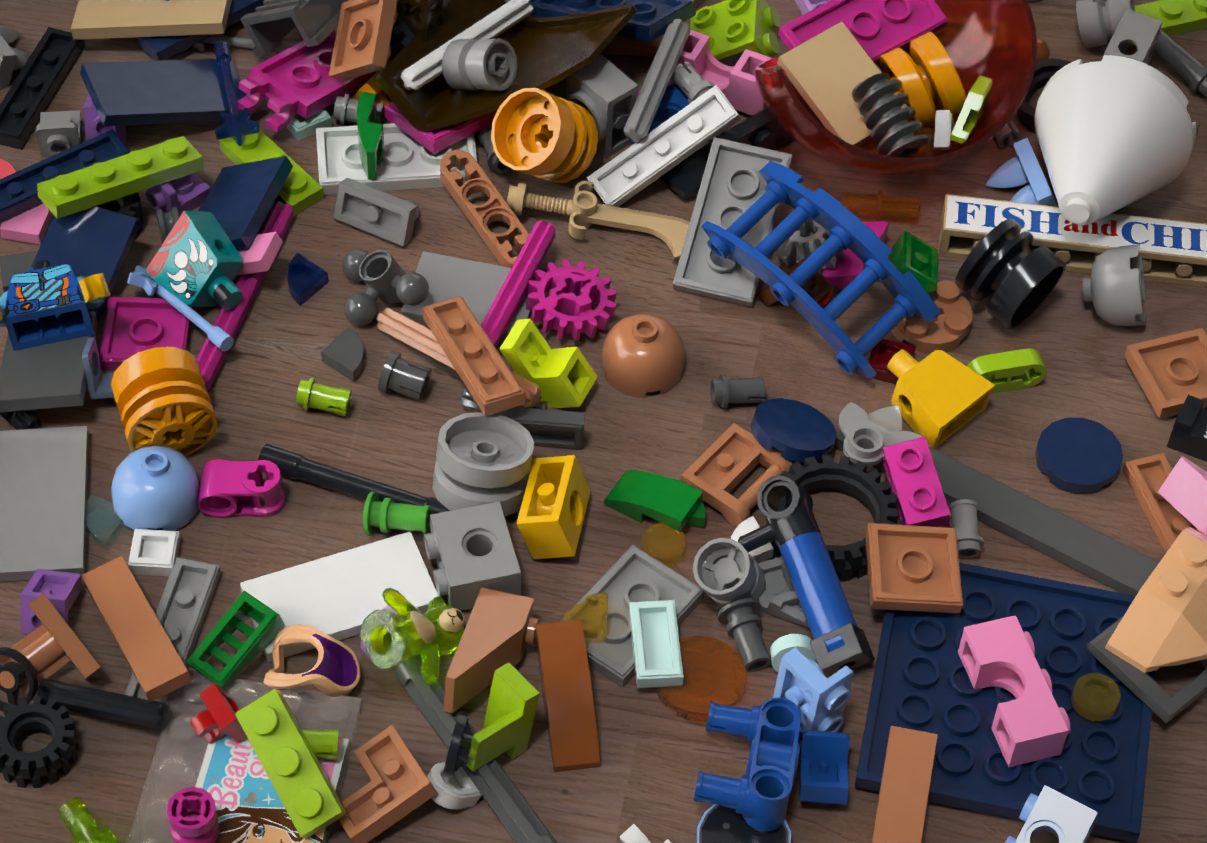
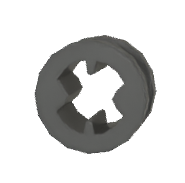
[156,206,179,244]

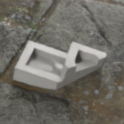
[758,556,809,627]

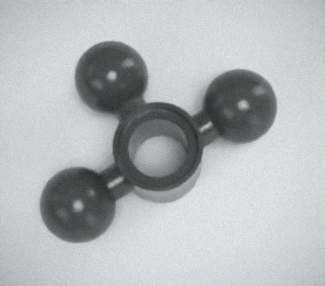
[342,249,429,326]

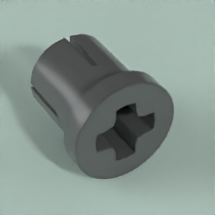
[378,350,432,400]

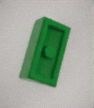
[888,231,938,292]

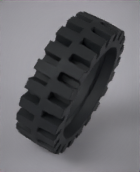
[766,455,898,582]

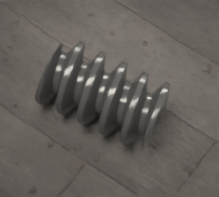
[851,73,929,164]

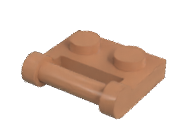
[681,423,793,527]

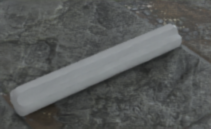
[624,19,690,142]

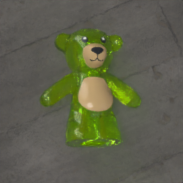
[360,588,466,685]

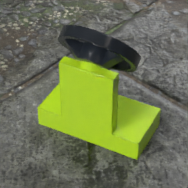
[443,662,540,779]

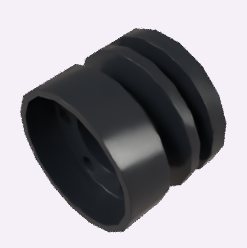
[955,218,1066,329]

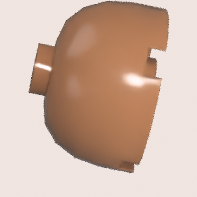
[602,314,685,398]

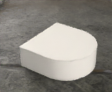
[427,762,482,809]

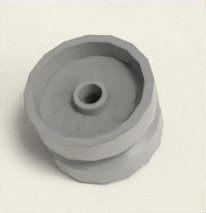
[432,412,534,517]

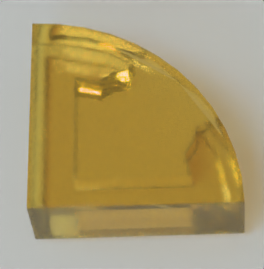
[562,593,608,639]

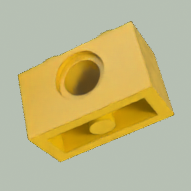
[516,455,591,559]

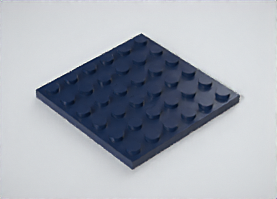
[854,563,1156,843]

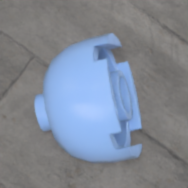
[111,445,200,531]

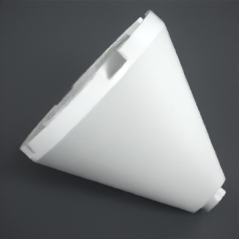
[1034,55,1196,225]

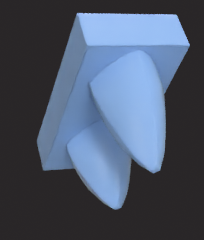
[986,138,1057,207]

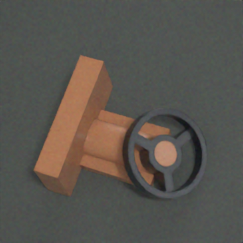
[0,593,101,711]

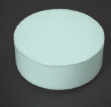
[770,634,817,672]

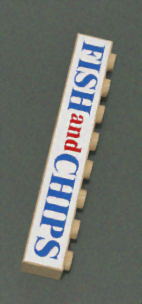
[938,194,1207,288]

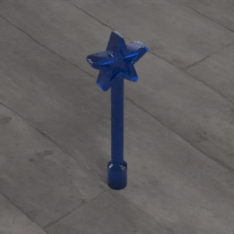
[214,41,260,146]

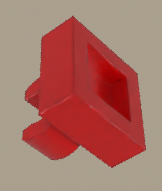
[190,683,247,744]

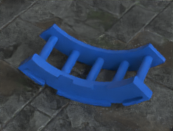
[701,161,941,379]

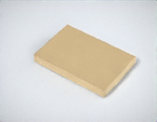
[777,21,908,154]

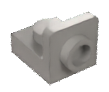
[36,110,82,157]

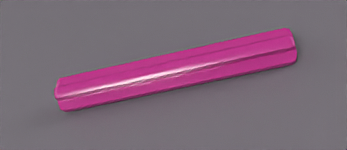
[481,220,556,348]

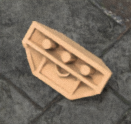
[1105,527,1207,673]

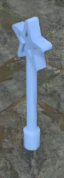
[127,265,234,351]

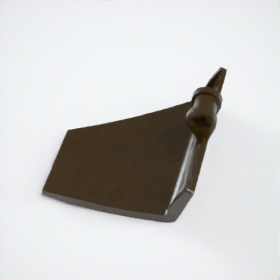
[376,0,637,132]

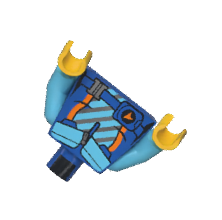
[0,260,110,351]

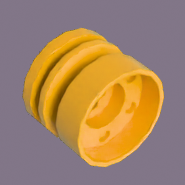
[491,88,598,183]
[111,347,218,457]

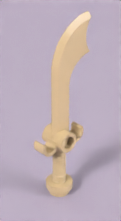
[507,181,690,262]

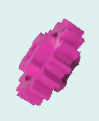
[526,259,617,341]

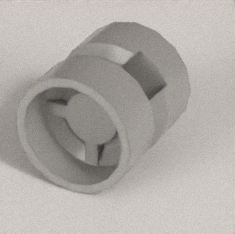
[1076,0,1136,49]
[442,39,518,91]
[693,538,765,607]

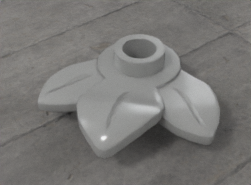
[838,402,922,466]

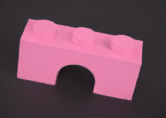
[668,30,780,116]
[958,615,1070,768]

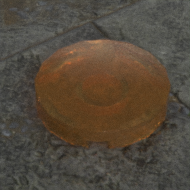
[655,636,746,722]

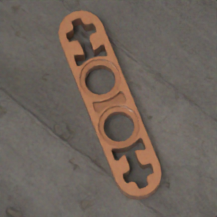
[440,150,529,268]

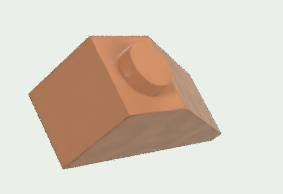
[443,587,539,713]

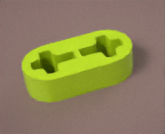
[967,348,1047,394]

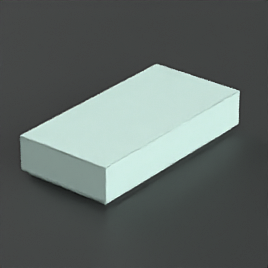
[629,600,684,688]

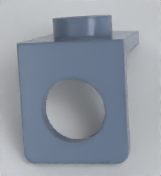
[82,337,115,400]

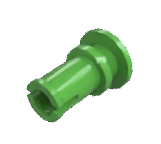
[363,492,433,536]

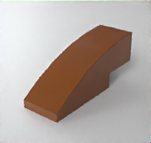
[536,619,600,772]

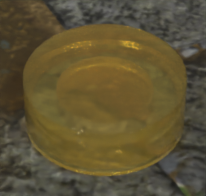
[641,523,686,567]
[1071,673,1121,721]

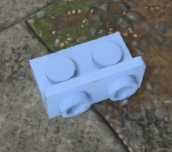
[773,647,854,741]

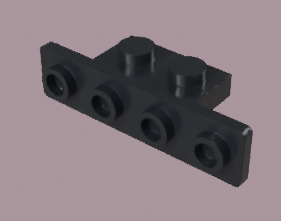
[661,106,803,200]

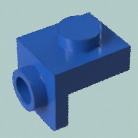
[799,730,850,805]

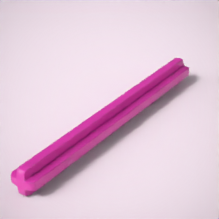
[197,201,294,391]

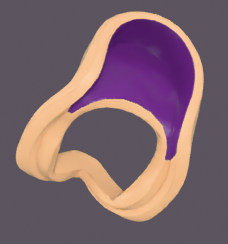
[263,625,360,698]

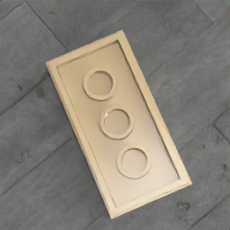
[70,0,232,40]

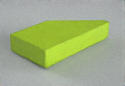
[950,75,993,144]

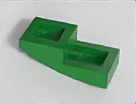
[357,92,385,180]
[604,470,703,532]

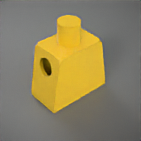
[887,349,995,449]

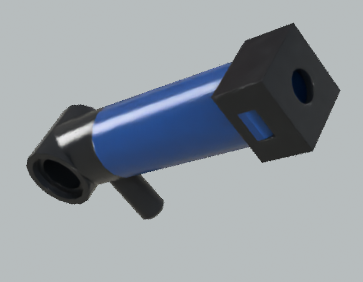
[738,475,875,676]

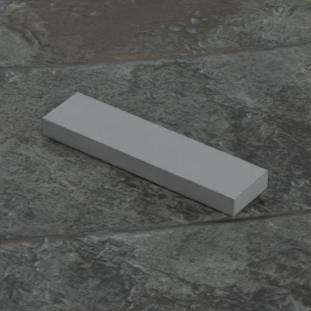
[124,557,221,718]

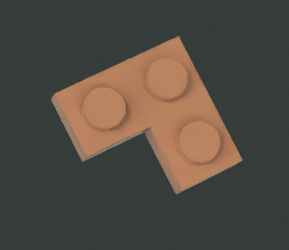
[339,724,438,843]

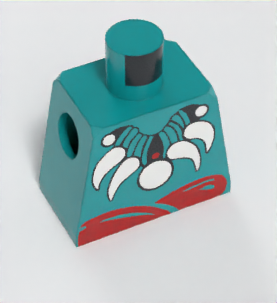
[145,211,243,310]

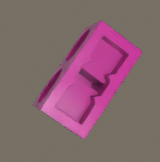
[883,437,950,528]

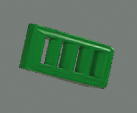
[186,590,285,689]

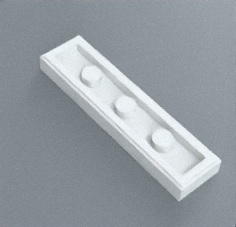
[587,85,741,207]

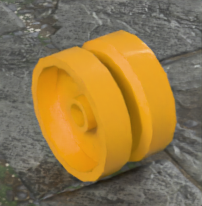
[879,32,966,133]

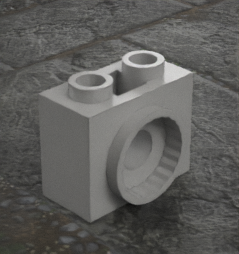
[566,53,638,159]
[424,501,521,610]

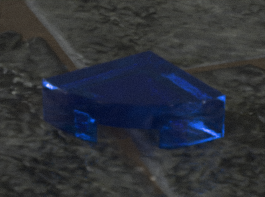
[287,253,329,306]

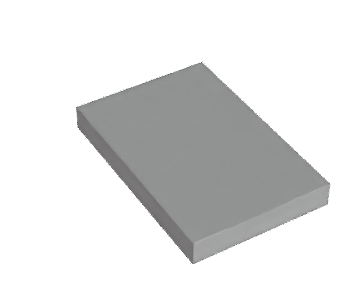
[401,251,534,341]
[560,545,704,688]

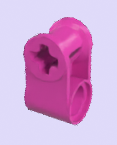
[198,459,286,518]

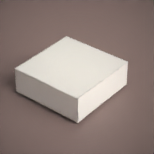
[128,529,181,576]

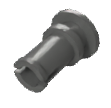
[717,598,771,672]

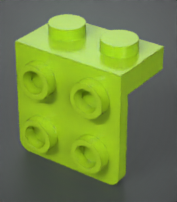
[690,0,781,60]

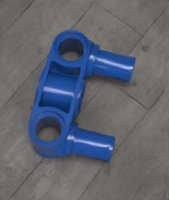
[693,698,801,831]

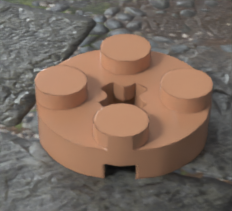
[890,280,973,354]

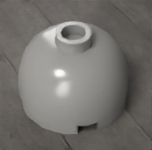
[1083,244,1147,327]

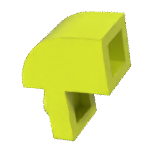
[499,318,598,408]

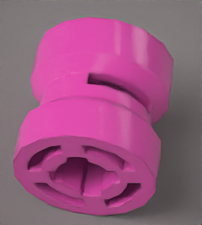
[167,787,220,843]

